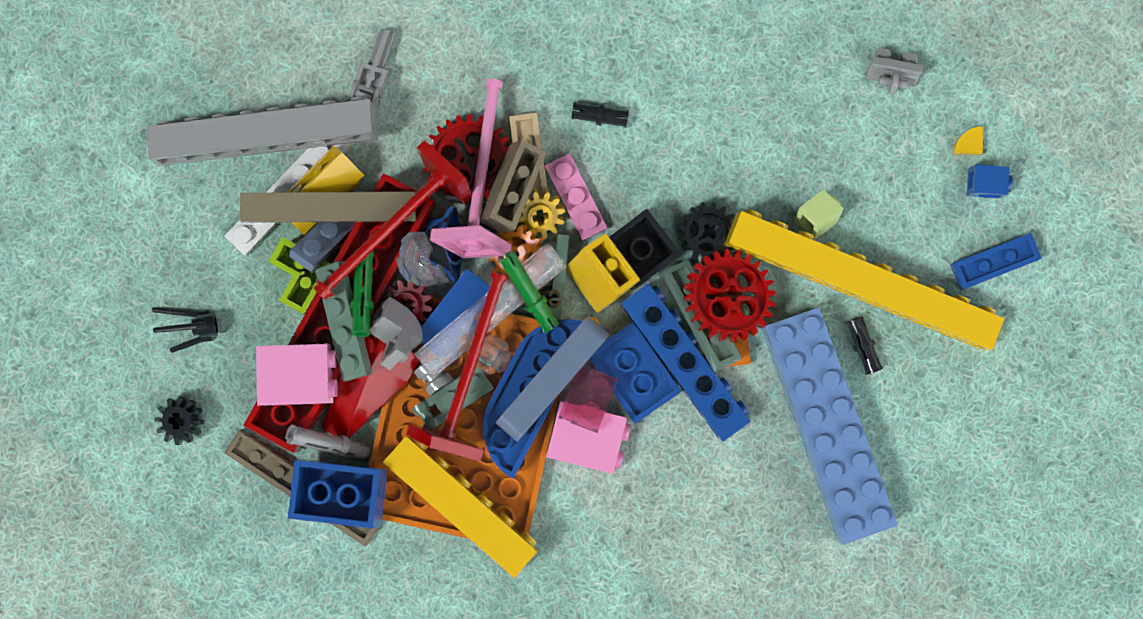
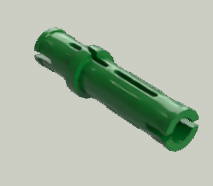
[350,250,374,337]
[498,250,559,333]

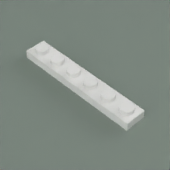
[224,143,354,256]

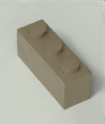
[480,139,547,233]

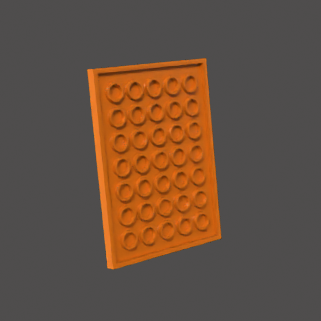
[369,297,560,539]

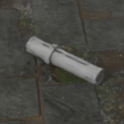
[286,425,371,461]

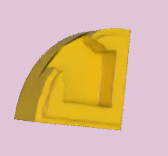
[952,126,983,156]

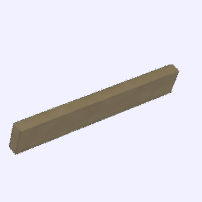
[240,192,416,223]
[224,429,379,547]

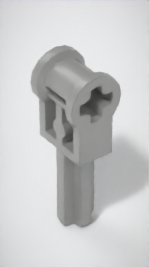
[349,29,396,111]

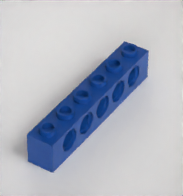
[620,283,751,442]

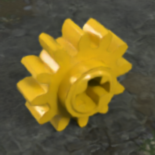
[518,188,565,239]

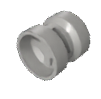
[414,356,453,396]

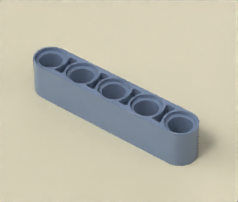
[496,315,610,442]

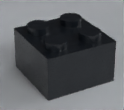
[609,208,681,291]

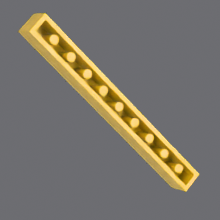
[724,209,1005,350]

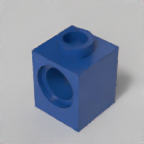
[967,164,1013,199]

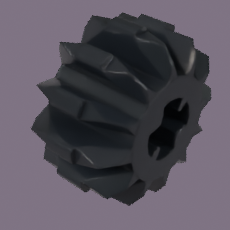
[154,397,205,445]

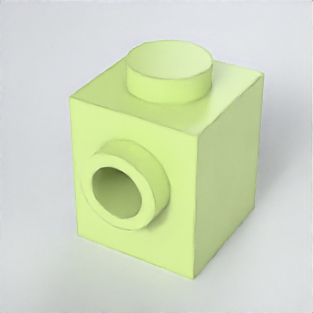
[794,189,844,240]

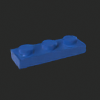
[950,233,1042,290]

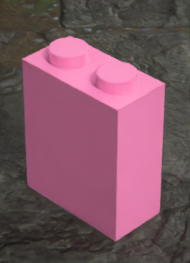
[256,344,338,405]
[546,401,631,474]

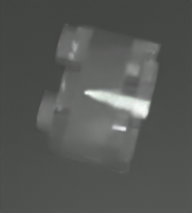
[396,232,450,287]

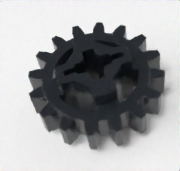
[678,202,735,263]

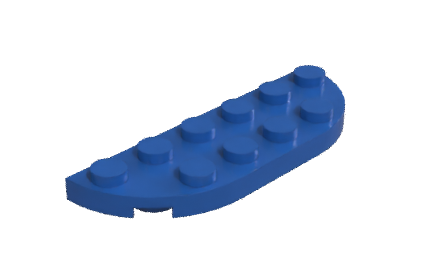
[483,319,583,479]

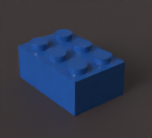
[288,459,388,529]

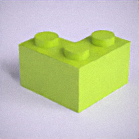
[268,237,331,315]

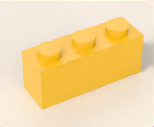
[286,146,364,235]

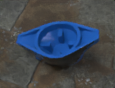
[419,207,462,281]

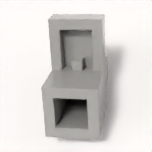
[369,297,423,370]

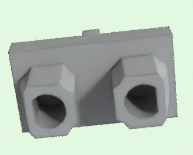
[866,48,923,95]

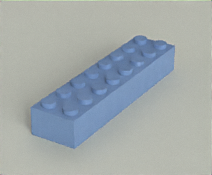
[762,307,898,545]

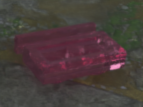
[559,366,618,433]

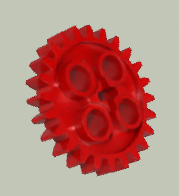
[423,114,509,206]
[683,249,776,343]

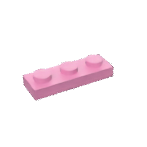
[545,153,607,241]

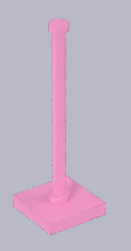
[430,79,511,258]

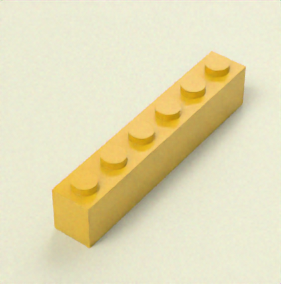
[383,436,538,578]

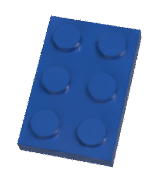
[589,322,682,424]

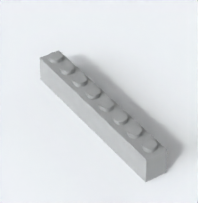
[147,97,378,166]

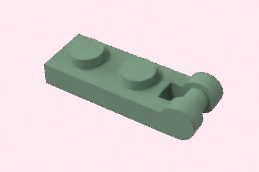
[412,365,494,430]

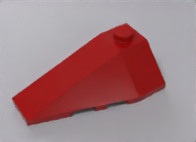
[322,334,423,439]

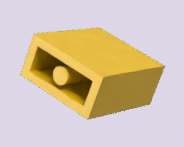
[566,233,640,314]

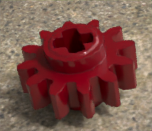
[383,278,435,325]

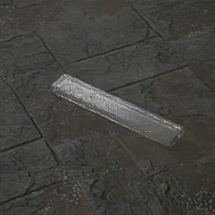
[414,243,567,377]

